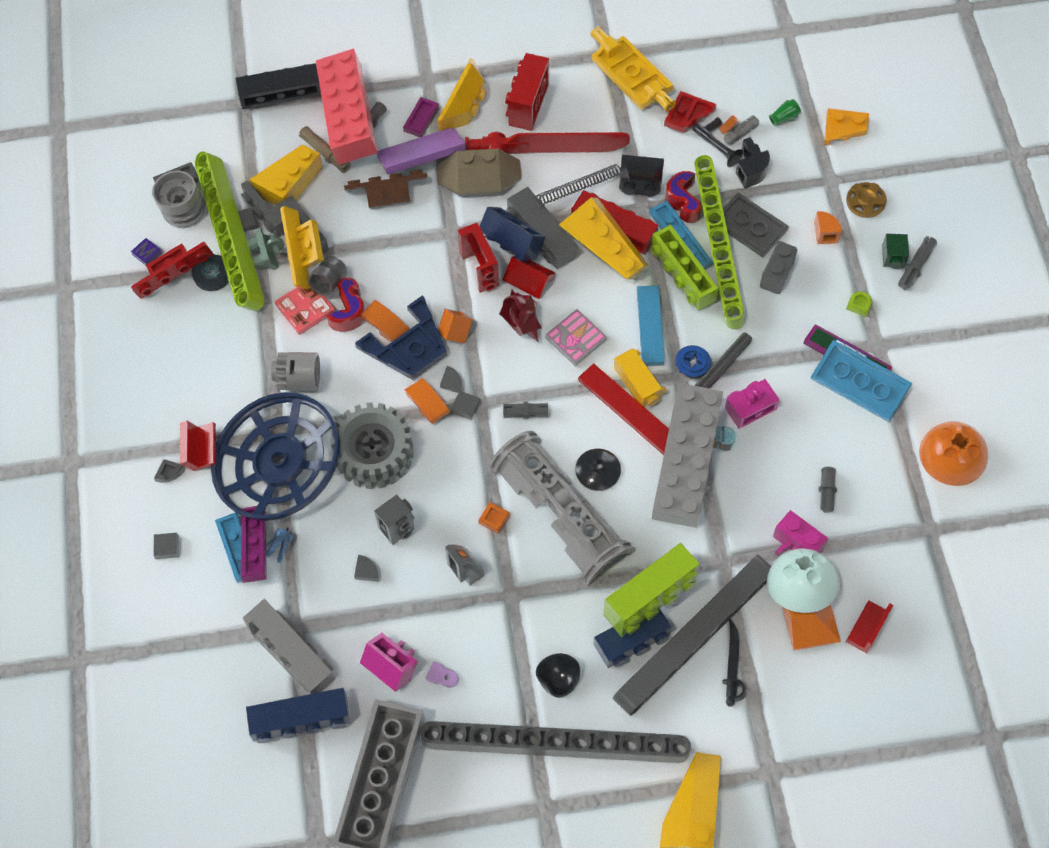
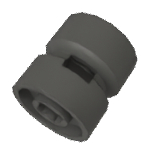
[308,256,347,296]

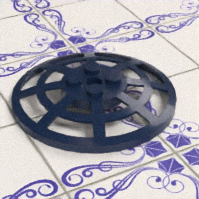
[211,392,340,521]

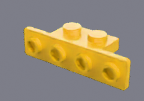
[280,206,324,290]

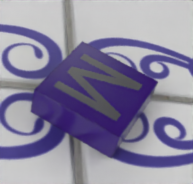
[131,238,162,265]

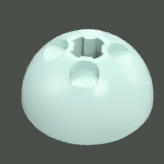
[767,548,839,613]

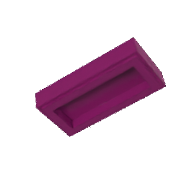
[403,97,439,137]

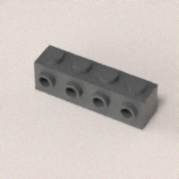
[506,187,578,269]

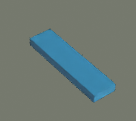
[649,201,713,270]
[637,285,664,366]

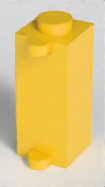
[614,348,667,407]

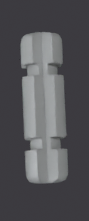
[723,115,759,145]

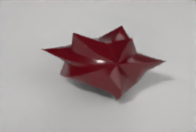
[499,289,542,343]

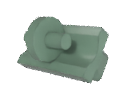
[248,228,285,270]

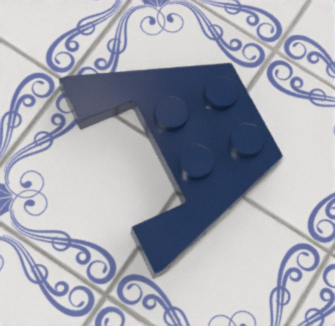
[355,295,447,380]

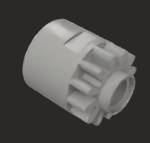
[271,352,320,391]

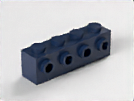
[246,688,351,743]

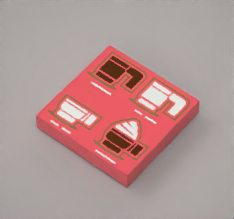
[274,287,335,335]

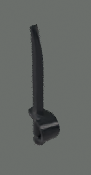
[722,619,747,707]

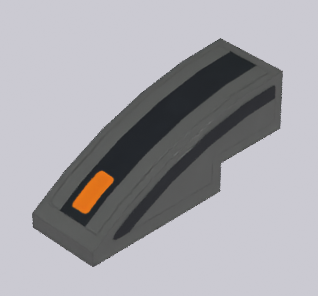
[445,544,485,585]

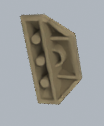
[437,149,521,196]

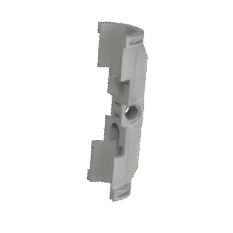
[489,430,635,586]

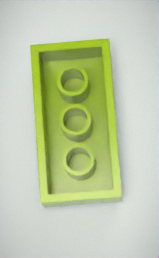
[603,542,700,637]

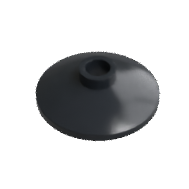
[575,448,621,491]

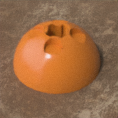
[919,421,988,486]

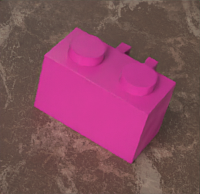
[725,379,780,429]
[773,510,828,556]
[360,633,418,692]

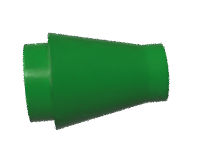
[769,99,801,126]

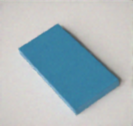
[810,340,912,422]

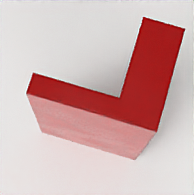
[502,256,556,299]
[180,420,216,471]
[845,600,894,654]

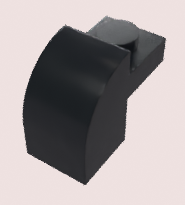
[735,137,770,189]

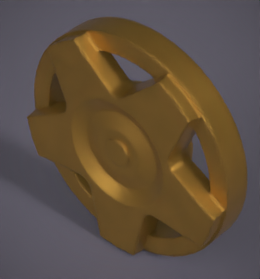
[846,182,887,218]

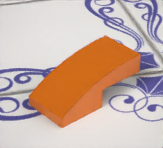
[361,300,410,342]
[405,378,450,424]

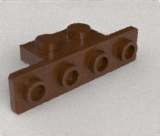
[344,170,428,208]

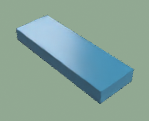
[215,513,242,583]

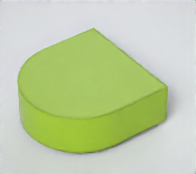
[846,291,872,317]

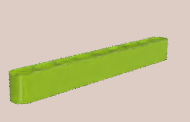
[195,151,264,311]
[694,155,745,329]

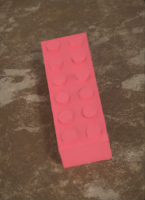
[316,48,378,165]

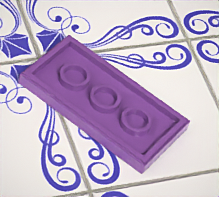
[376,127,466,175]

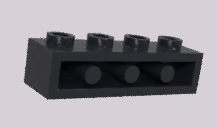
[235,63,321,110]

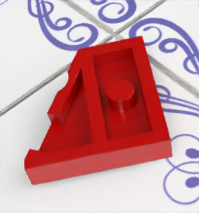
[664,91,717,133]

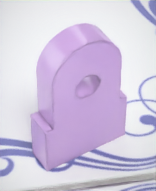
[426,661,458,688]

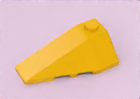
[660,752,721,848]

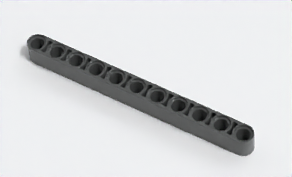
[420,721,691,763]

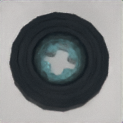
[192,254,229,291]

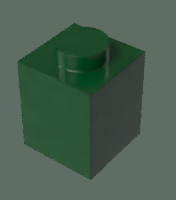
[882,233,909,269]

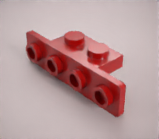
[131,242,213,299]

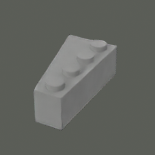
[243,598,335,694]

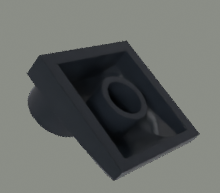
[619,155,664,197]

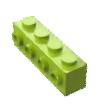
[650,225,719,311]

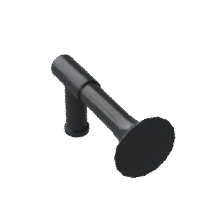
[692,117,743,167]

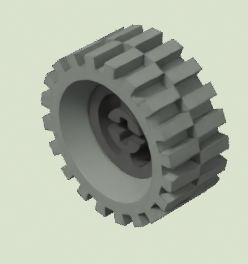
[331,402,414,489]

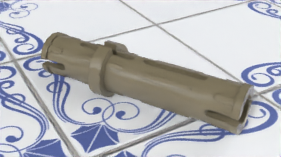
[299,126,351,173]

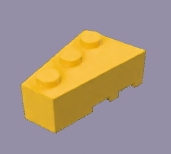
[249,144,323,205]

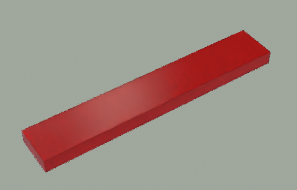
[578,363,669,455]

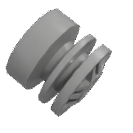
[152,170,205,228]

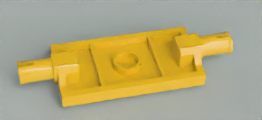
[590,26,676,112]

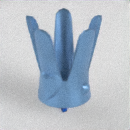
[266,527,293,563]

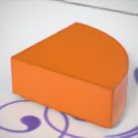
[719,115,739,134]

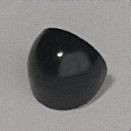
[535,653,580,698]

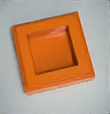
[478,502,510,534]

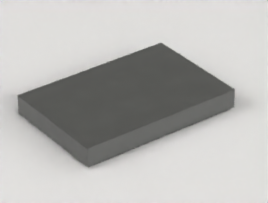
[712,193,789,258]

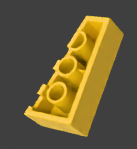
[559,197,649,279]

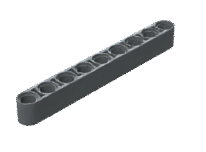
[612,555,771,716]

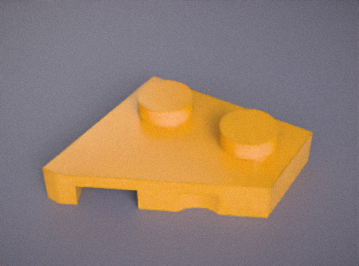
[824,108,869,145]

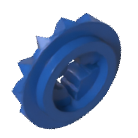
[675,345,711,379]

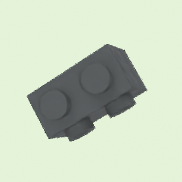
[374,494,415,545]

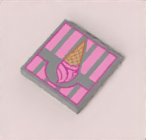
[545,309,607,366]

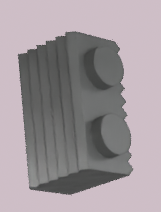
[760,241,798,294]

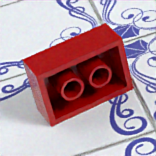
[505,53,549,131]

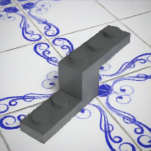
[241,180,329,254]

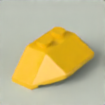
[437,58,487,131]

